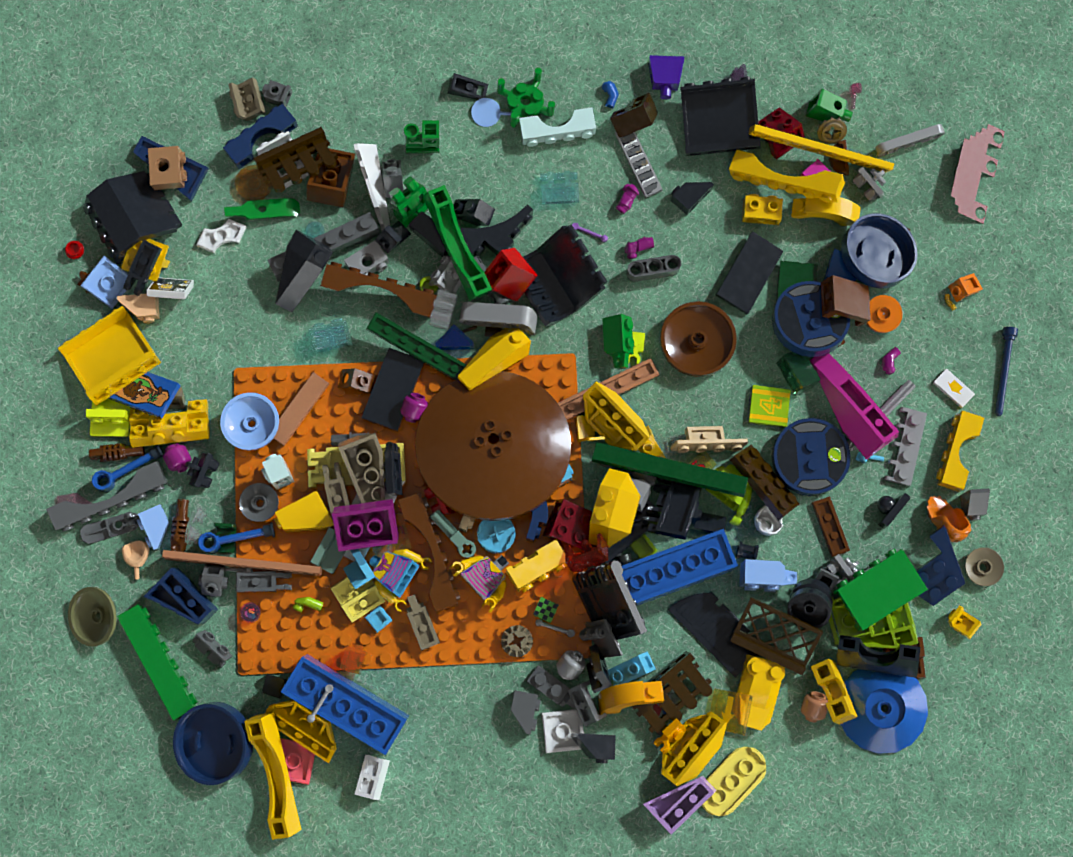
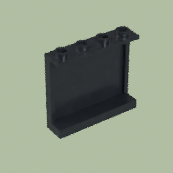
[680,76,761,156]

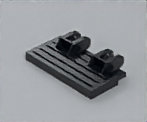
[642,477,702,540]

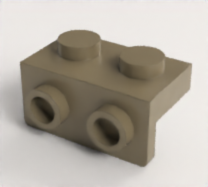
[228,77,265,121]

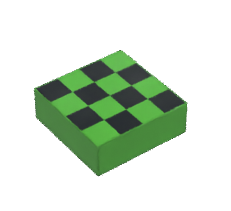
[533,597,559,623]

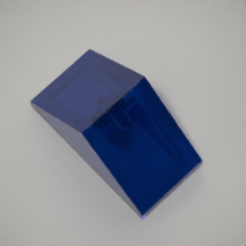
[435,325,474,350]

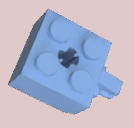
[740,559,797,592]

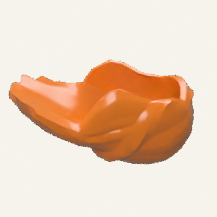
[926,496,971,542]

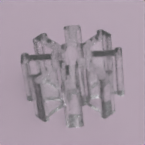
[429,289,458,330]

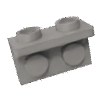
[429,254,461,297]

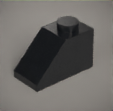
[671,182,714,215]
[571,733,616,764]

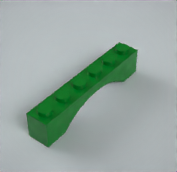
[423,185,492,301]

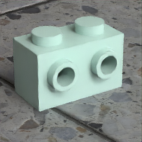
[261,454,295,490]

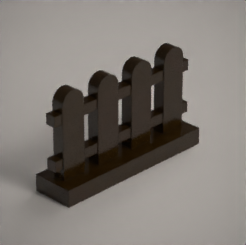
[254,127,338,193]
[630,651,712,735]

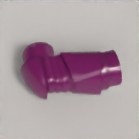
[616,184,639,214]
[624,236,654,259]

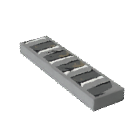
[615,132,663,198]

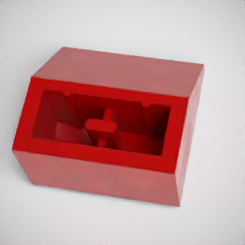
[484,247,538,301]

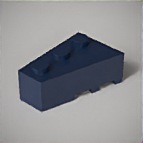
[143,568,219,624]

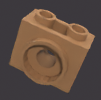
[148,146,187,190]

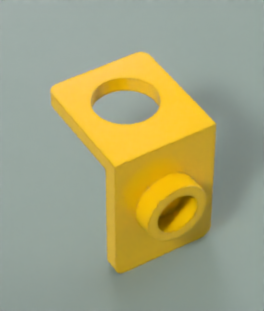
[576,416,605,442]

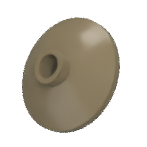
[965,547,1004,586]

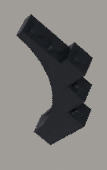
[409,204,533,257]

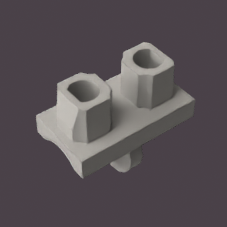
[852,167,886,201]
[825,554,860,584]

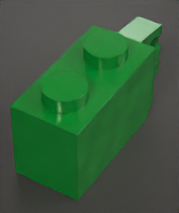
[602,314,634,370]

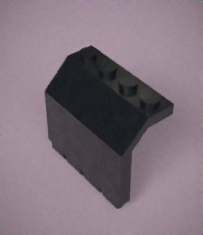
[83,171,182,265]
[523,225,607,327]

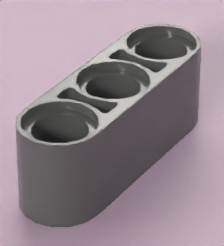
[626,255,681,282]

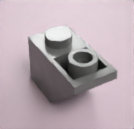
[382,159,404,198]
[511,690,541,735]

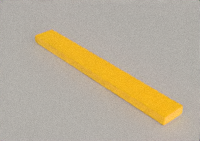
[748,124,894,173]

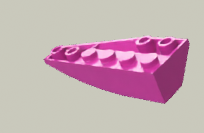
[809,354,899,460]

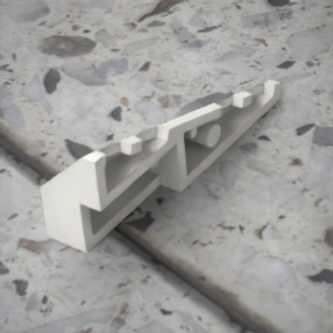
[353,143,391,231]

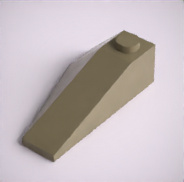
[338,433,385,503]

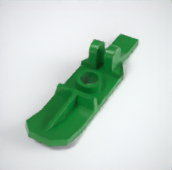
[224,198,300,220]

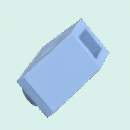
[137,504,169,551]

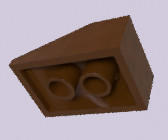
[306,148,356,208]

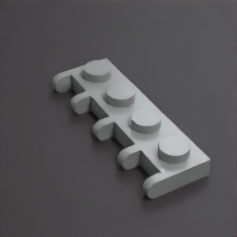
[884,407,927,487]

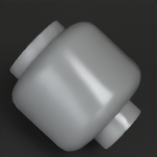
[556,650,586,680]

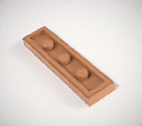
[273,372,329,446]

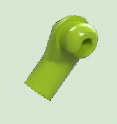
[293,597,323,612]

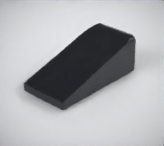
[447,73,489,100]

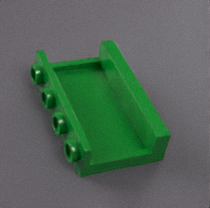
[833,548,928,631]

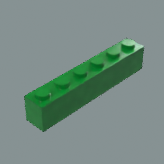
[117,604,198,721]

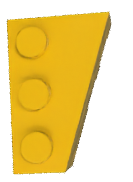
[506,540,569,593]

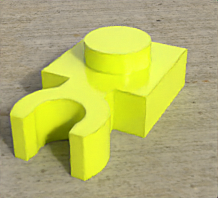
[628,332,645,365]

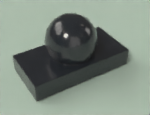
[877,493,911,529]

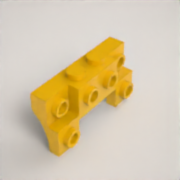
[129,399,210,448]

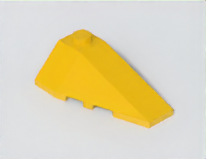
[458,328,531,391]

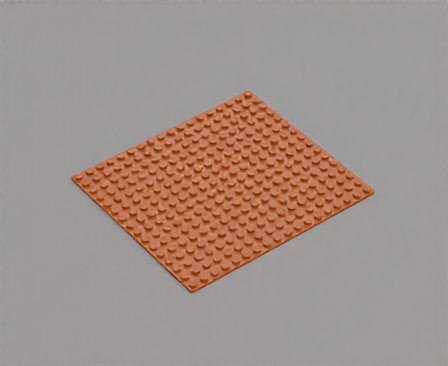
[234,353,592,675]

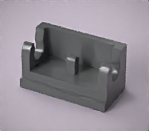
[568,680,607,727]

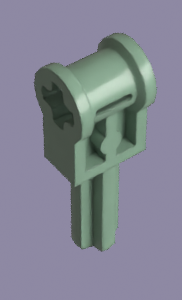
[431,510,476,558]

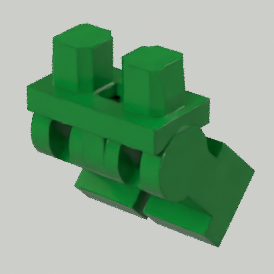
[389,177,428,228]

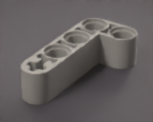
[459,302,538,336]

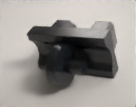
[184,453,220,488]

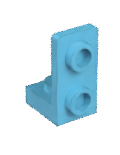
[608,652,656,686]

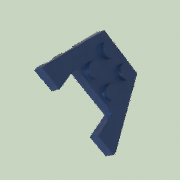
[916,525,965,606]

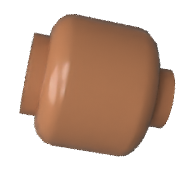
[801,691,828,723]

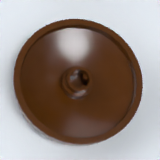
[660,301,737,377]

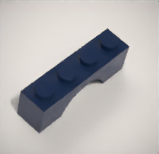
[223,104,298,170]

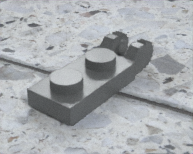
[236,571,292,592]

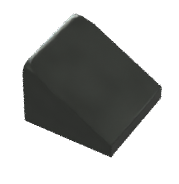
[262,673,287,699]

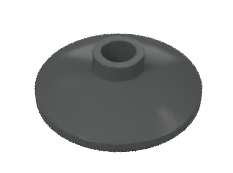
[239,483,279,522]

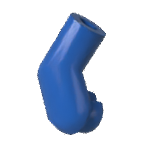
[602,81,619,109]

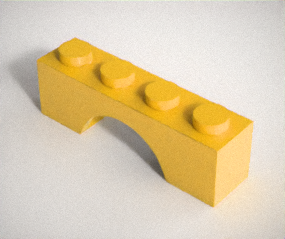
[936,411,984,492]

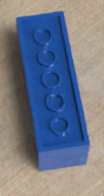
[622,529,738,606]
[281,654,409,755]

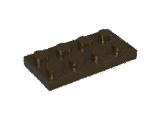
[729,444,799,521]

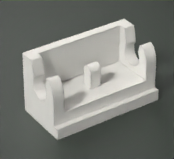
[355,755,390,800]

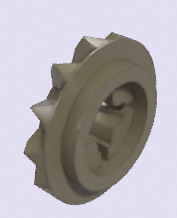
[817,117,847,144]
[501,625,533,657]

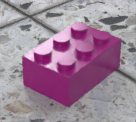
[332,499,399,551]

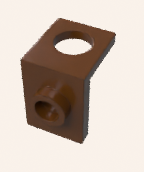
[338,368,375,394]

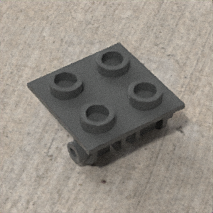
[579,619,623,658]

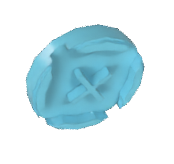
[477,519,516,554]

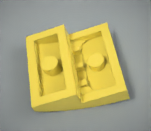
[330,577,385,622]

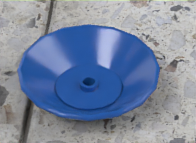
[841,669,928,754]

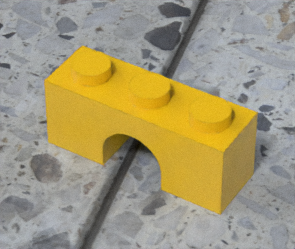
[811,659,858,724]

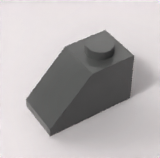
[960,488,990,521]

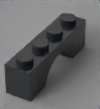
[837,635,921,678]

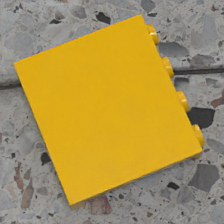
[58,306,161,406]

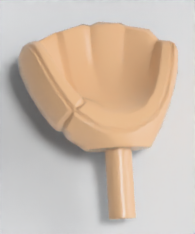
[122,540,150,579]

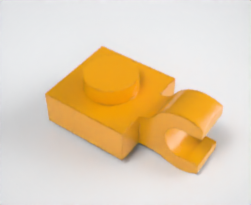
[654,718,687,754]

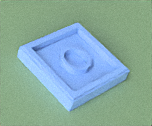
[80,256,128,309]

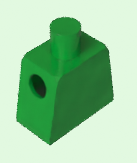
[805,88,853,122]

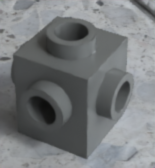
[198,564,228,597]

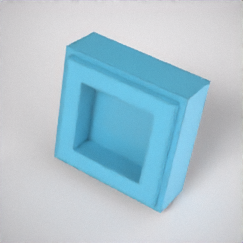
[365,605,393,633]

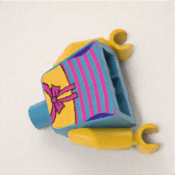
[369,549,432,611]

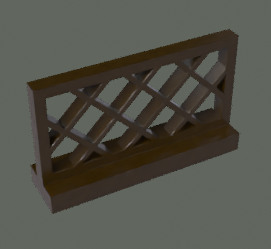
[730,597,823,676]

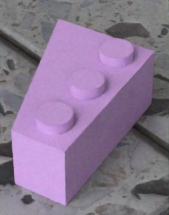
[643,776,717,834]

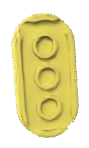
[702,747,766,816]

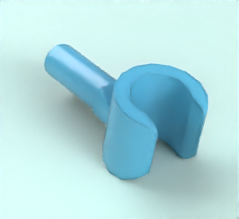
[856,452,884,463]

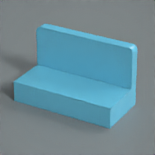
[343,549,375,589]

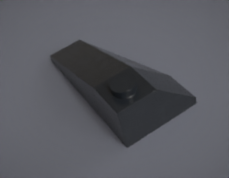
[275,229,333,312]

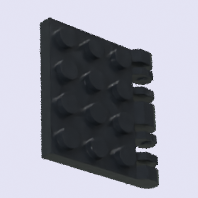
[572,561,647,640]

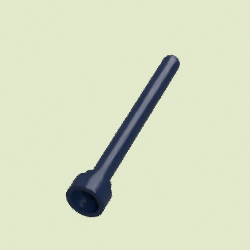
[995,327,1018,416]

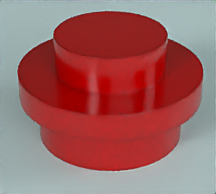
[65,241,84,259]

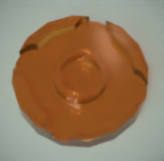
[235,165,272,201]

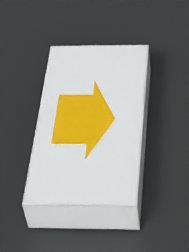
[933,369,975,408]

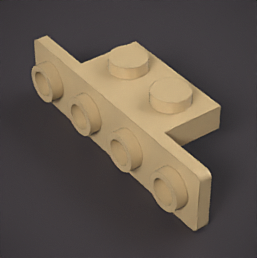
[670,426,748,453]

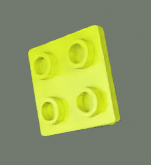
[86,399,131,437]

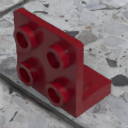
[758,107,805,160]
[543,499,593,550]

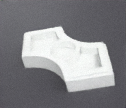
[196,219,247,253]

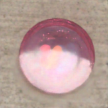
[240,602,261,623]

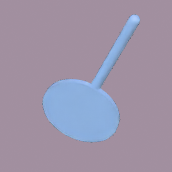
[471,98,511,127]

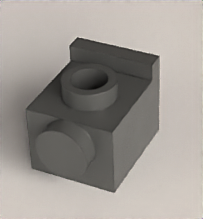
[262,80,293,107]

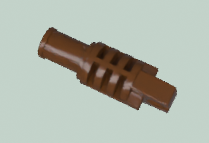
[89,443,145,462]
[170,499,190,552]

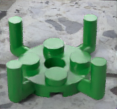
[497,68,555,128]

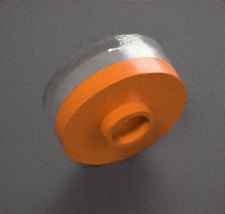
[864,295,903,334]

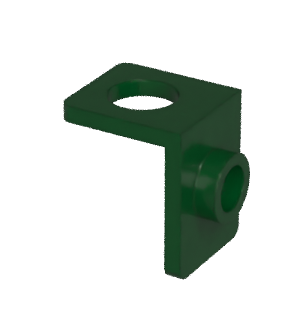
[214,523,237,553]

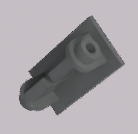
[192,630,233,668]

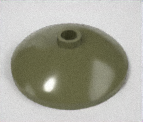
[68,587,117,647]

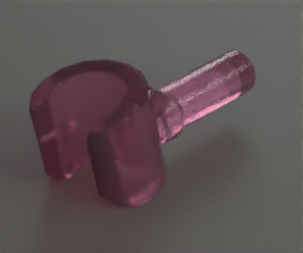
[849,83,862,109]

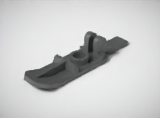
[80,512,140,544]

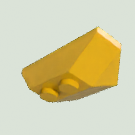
[583,381,650,451]
[589,468,641,549]
[265,700,337,763]
[661,711,727,786]

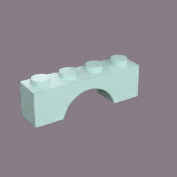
[519,108,596,147]

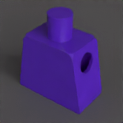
[648,55,684,100]

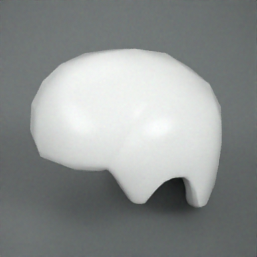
[754,505,783,536]

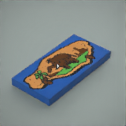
[107,372,180,418]

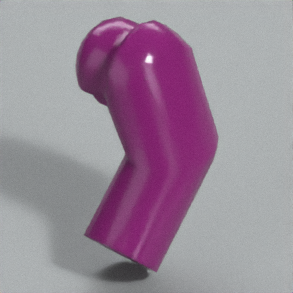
[882,347,901,375]

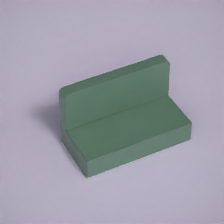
[310,527,346,574]

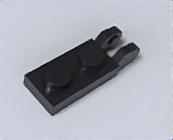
[123,240,162,296]

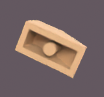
[117,293,160,323]

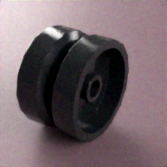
[787,579,834,629]

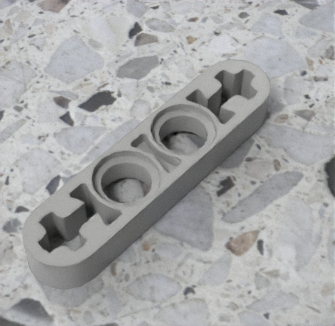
[875,124,945,157]

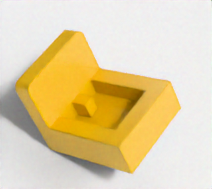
[948,605,981,639]

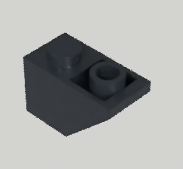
[453,199,495,226]

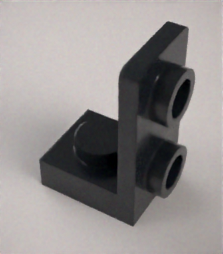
[375,221,411,253]
[689,501,726,533]

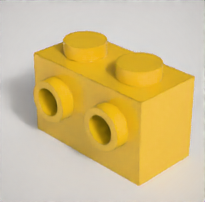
[742,194,783,225]

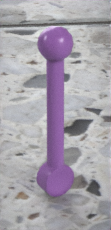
[572,223,608,242]

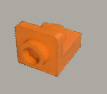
[948,273,983,302]

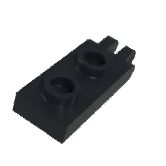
[383,442,403,496]

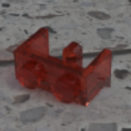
[565,533,609,572]

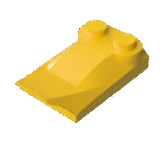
[732,655,785,731]

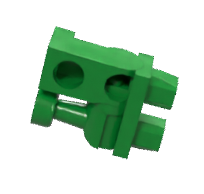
[404,120,440,153]

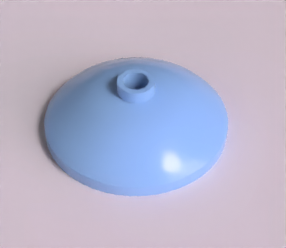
[220,393,279,450]

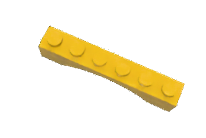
[729,150,845,203]
[244,712,302,840]

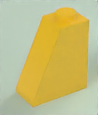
[274,491,335,532]

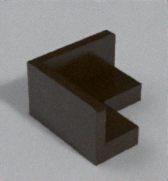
[610,93,658,138]

